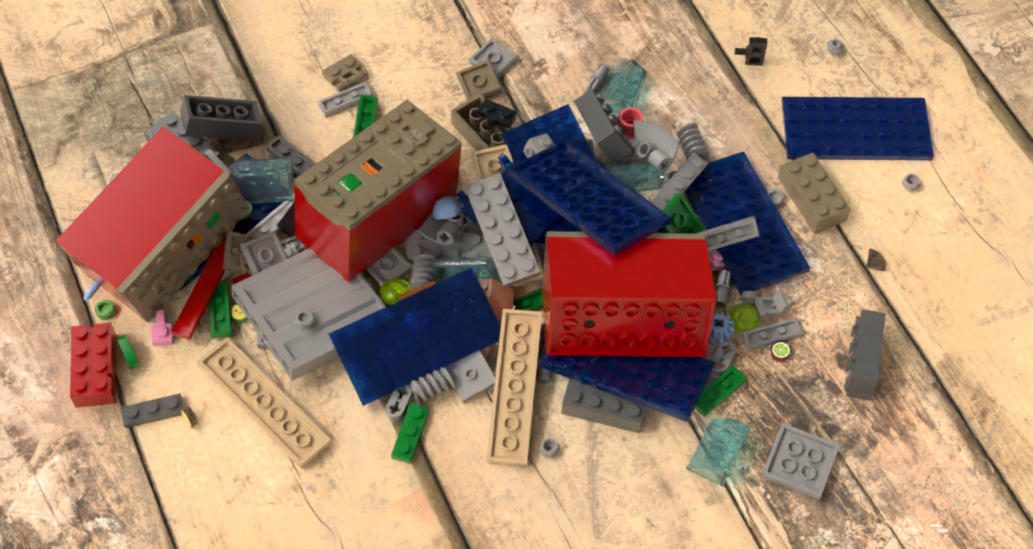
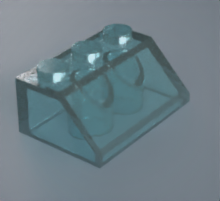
[600,59,647,117]
[234,157,294,204]
[602,158,664,195]
[429,256,496,288]
[686,418,751,487]

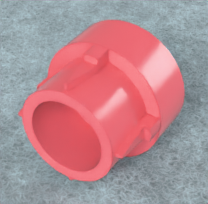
[617,107,644,139]

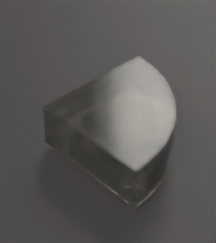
[866,249,886,271]

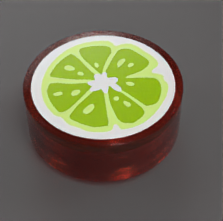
[770,341,791,362]

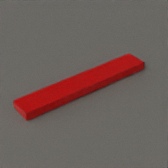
[171,238,226,340]

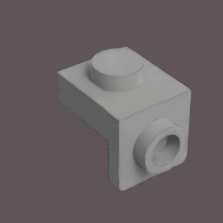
[523,133,557,164]
[754,291,789,317]

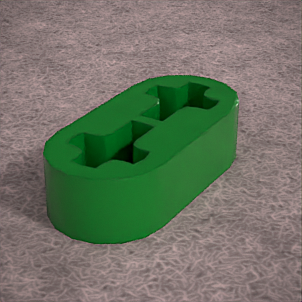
[116,334,140,370]

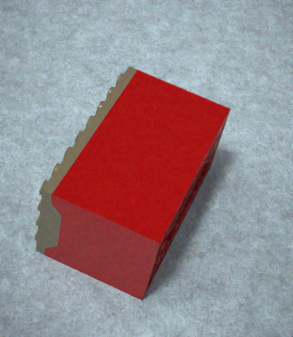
[294,100,462,283]
[56,126,250,323]
[542,231,716,357]

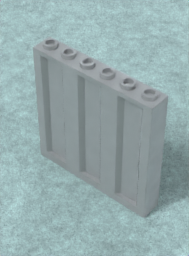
[232,248,395,381]

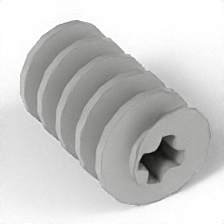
[677,123,709,161]
[409,254,438,290]
[410,367,456,405]

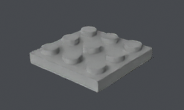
[761,423,840,500]

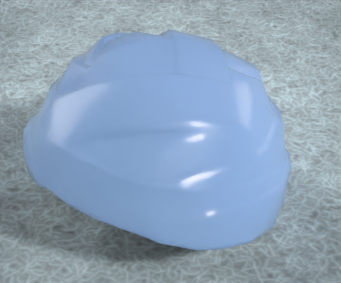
[433,196,463,220]

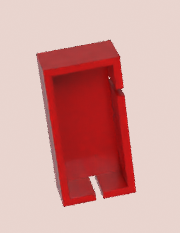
[70,322,116,408]

